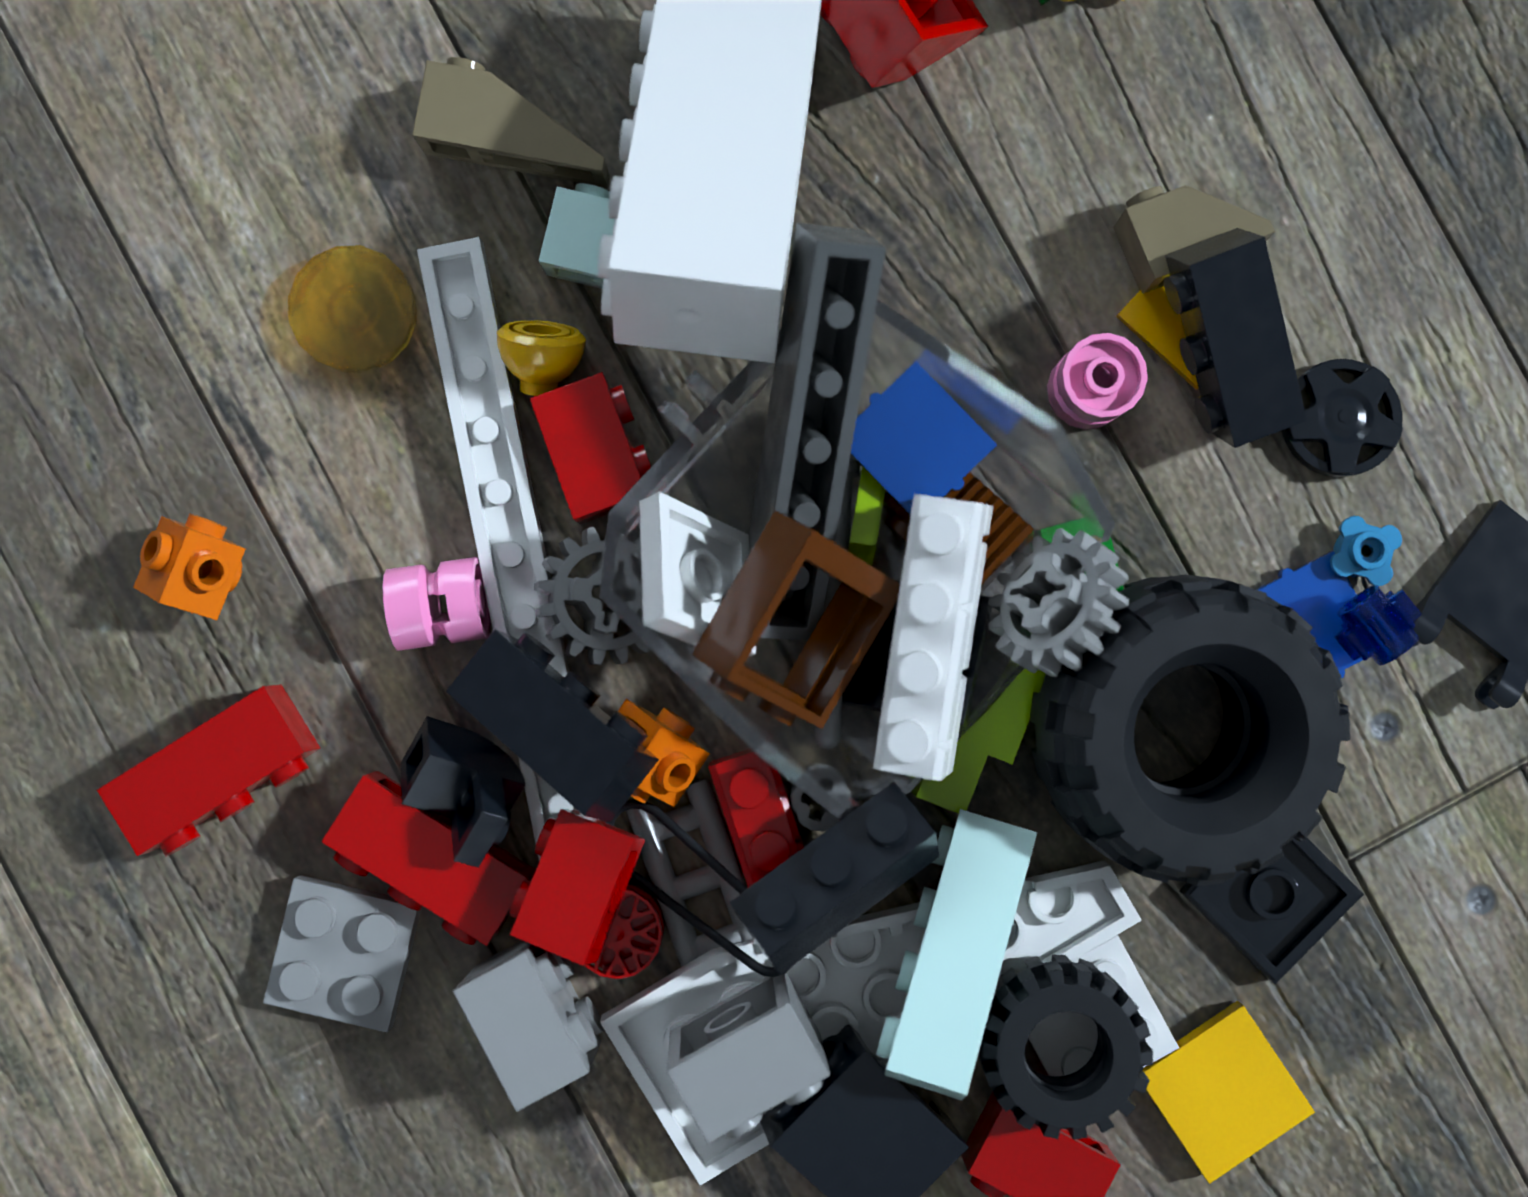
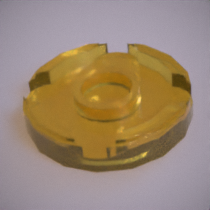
[288,245,417,373]

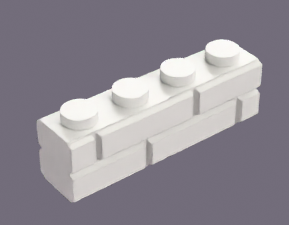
[873,494,993,781]

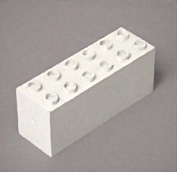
[598,0,822,363]

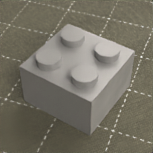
[453,940,604,1112]
[667,973,830,1144]

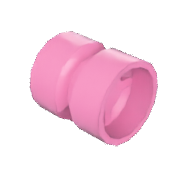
[1047,333,1148,429]
[383,557,491,651]

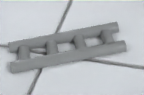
[626,778,753,967]

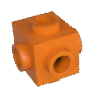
[133,513,246,620]
[618,698,710,807]

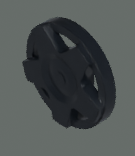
[1282,359,1403,478]

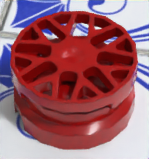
[584,883,665,979]

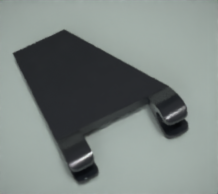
[1396,500,1528,709]

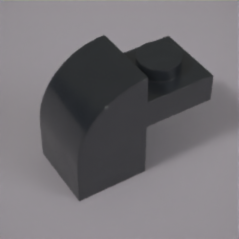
[400,716,526,868]

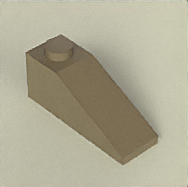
[412,57,610,188]

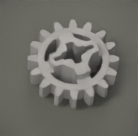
[534,526,664,666]
[988,528,1129,677]

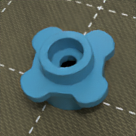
[1330,516,1402,586]

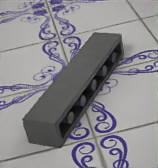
[749,223,886,640]

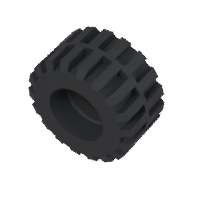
[978,954,1153,1140]

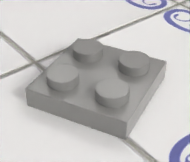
[263,875,422,1033]

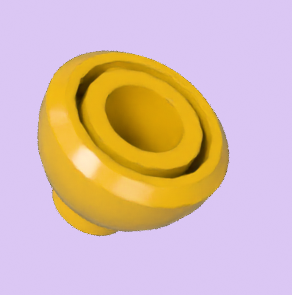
[497,320,586,396]

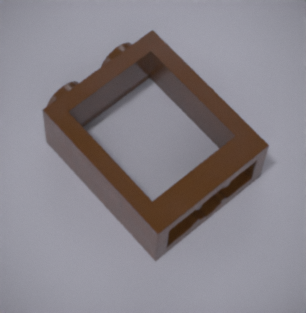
[691,511,900,729]

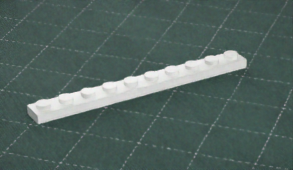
[417,237,598,861]

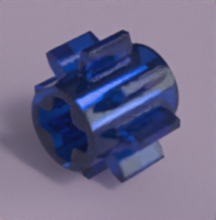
[1334,585,1422,666]

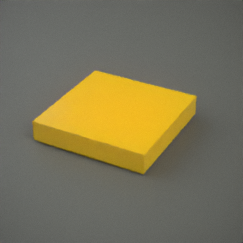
[1143,1001,1315,1184]

